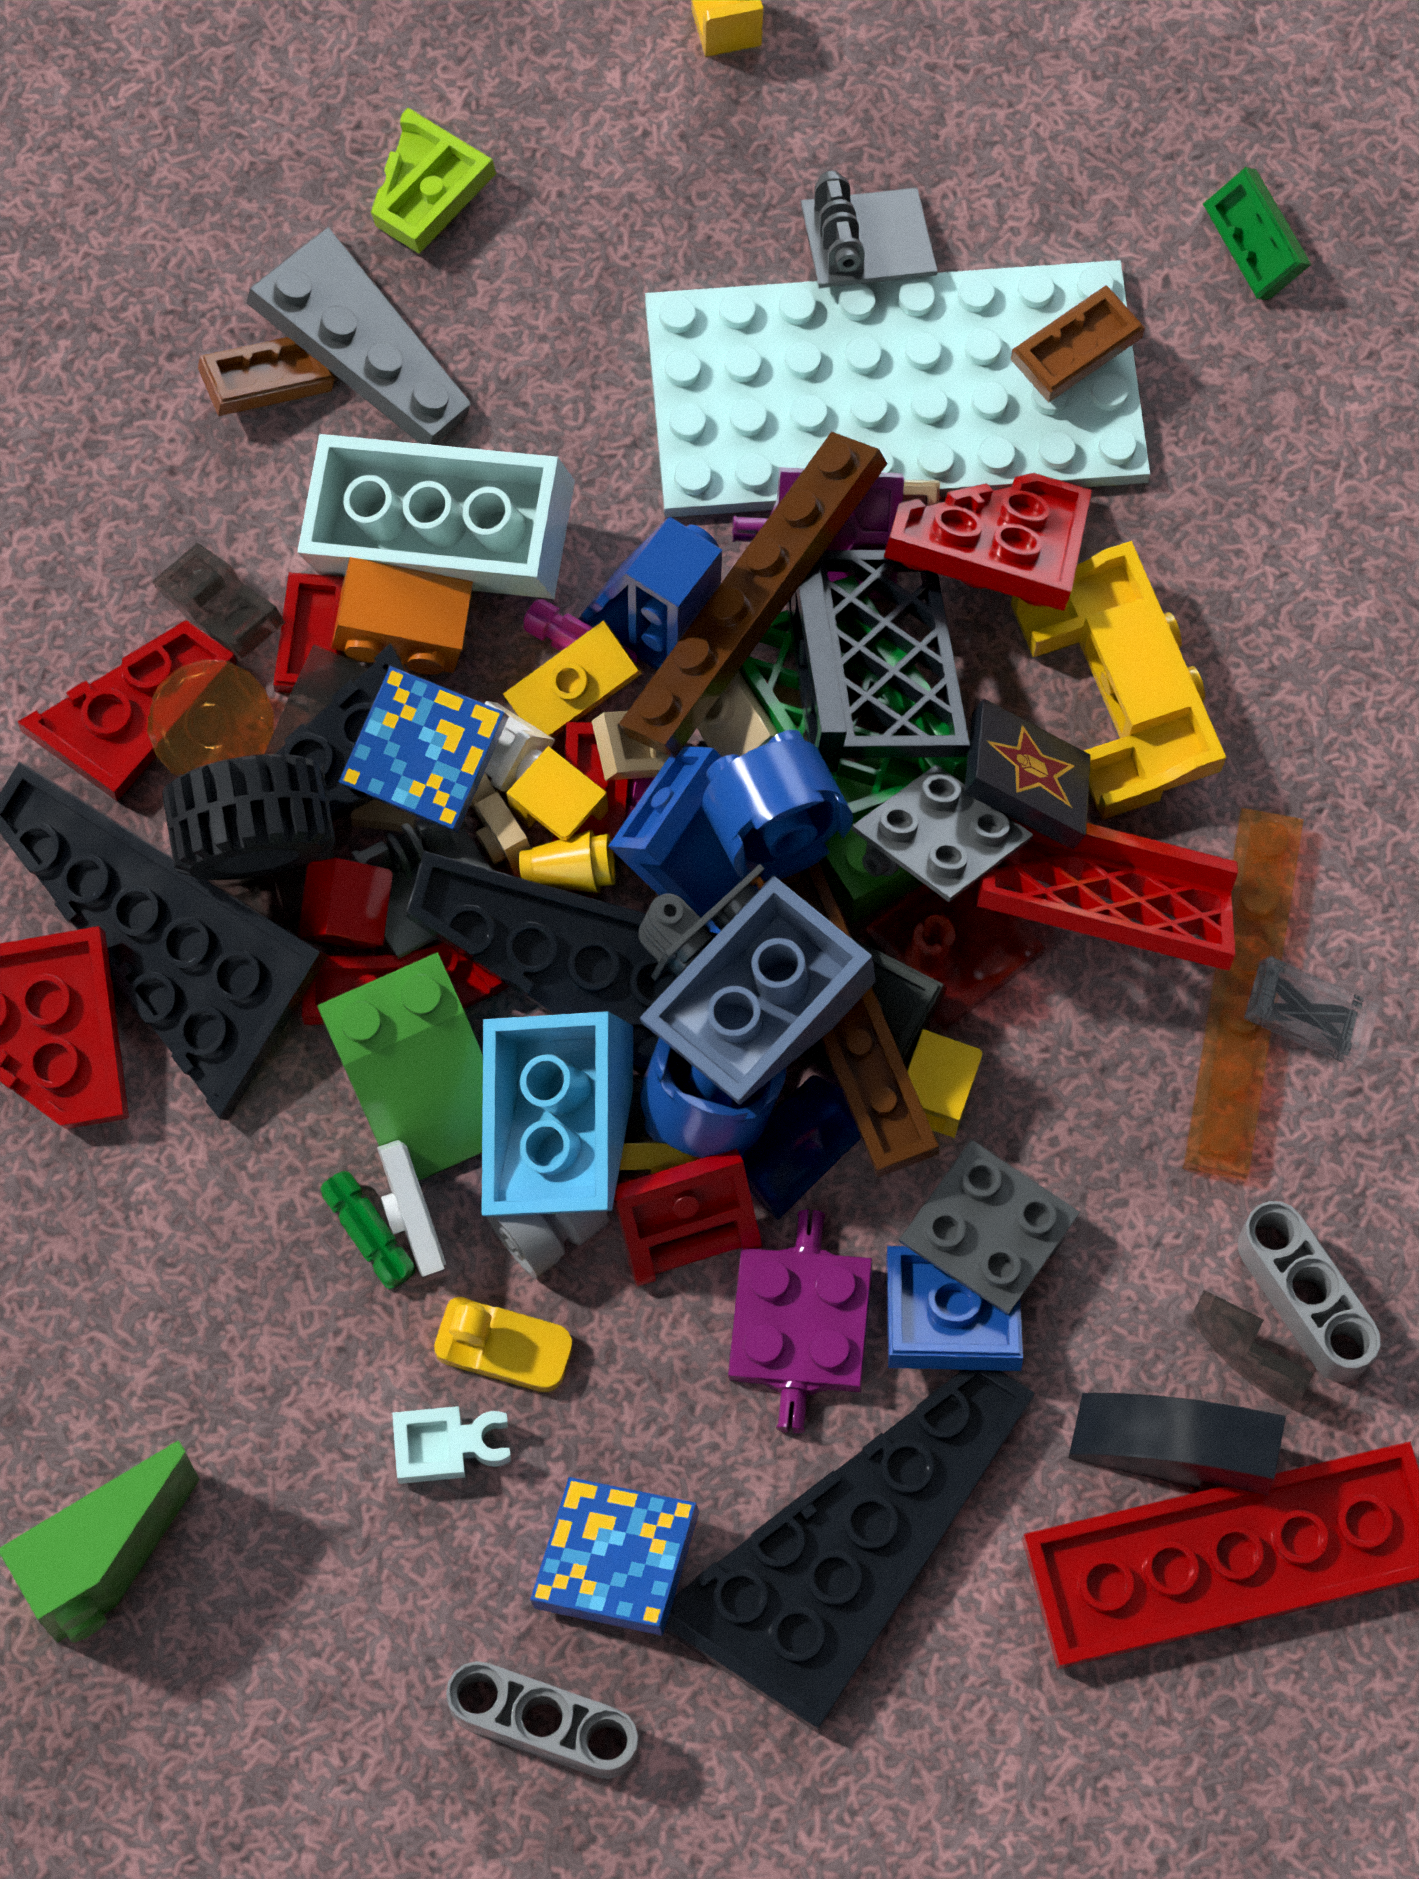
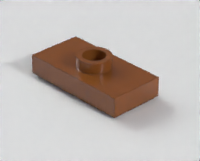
[1010,285,1145,403]
[198,337,334,416]

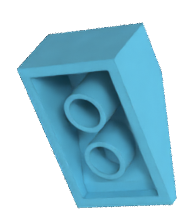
[482,1011,633,1217]

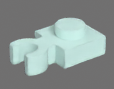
[392,1406,511,1484]

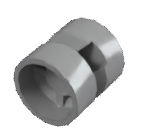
[487,1211,609,1279]

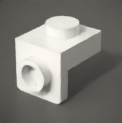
[485,701,555,792]

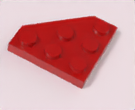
[884,473,1092,611]
[0,926,129,1130]

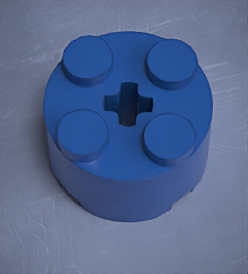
[702,730,853,881]
[640,1038,786,1158]

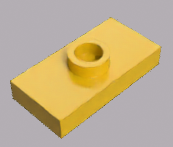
[503,620,643,738]

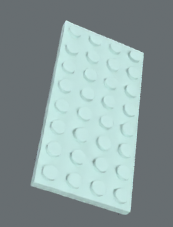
[645,260,1150,518]

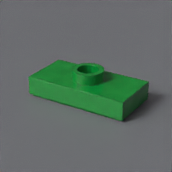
[1203,167,1312,300]

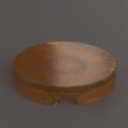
[147,659,274,777]

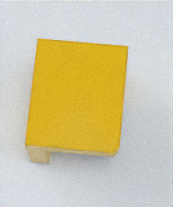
[691,0,763,57]
[506,746,609,841]
[907,1029,982,1138]

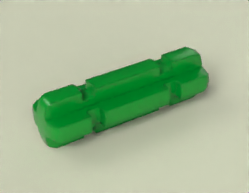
[321,1170,415,1289]

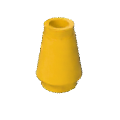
[519,829,615,893]

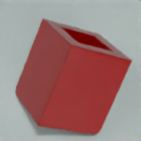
[298,858,392,950]

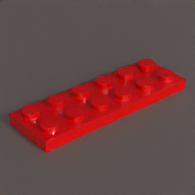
[1022,1441,1419,1670]

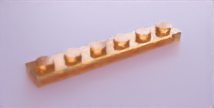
[1182,808,1304,1181]

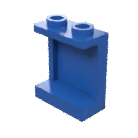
[608,746,758,934]

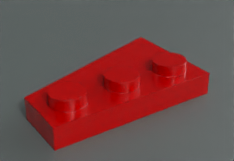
[17,620,237,801]

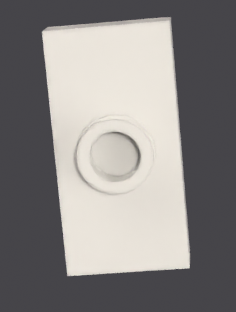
[377,1140,446,1276]

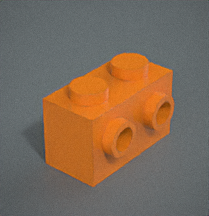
[331,557,473,675]

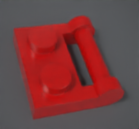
[614,1148,762,1287]

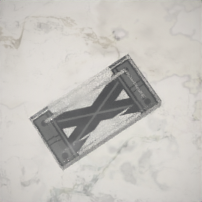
[1244,956,1379,1066]

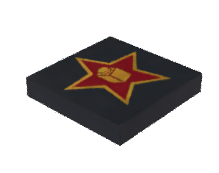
[964,698,1091,850]

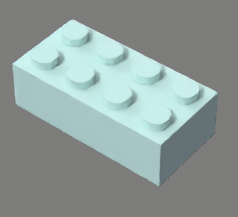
[297,434,575,599]

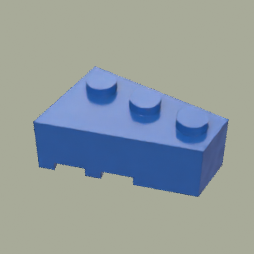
[578,516,722,670]

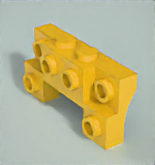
[1011,541,1226,820]

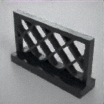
[786,550,970,772]

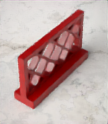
[977,818,1238,971]

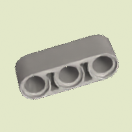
[1238,1201,1380,1383]
[446,1661,638,1779]

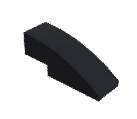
[1068,1393,1286,1496]

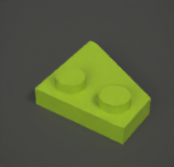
[371,108,496,254]

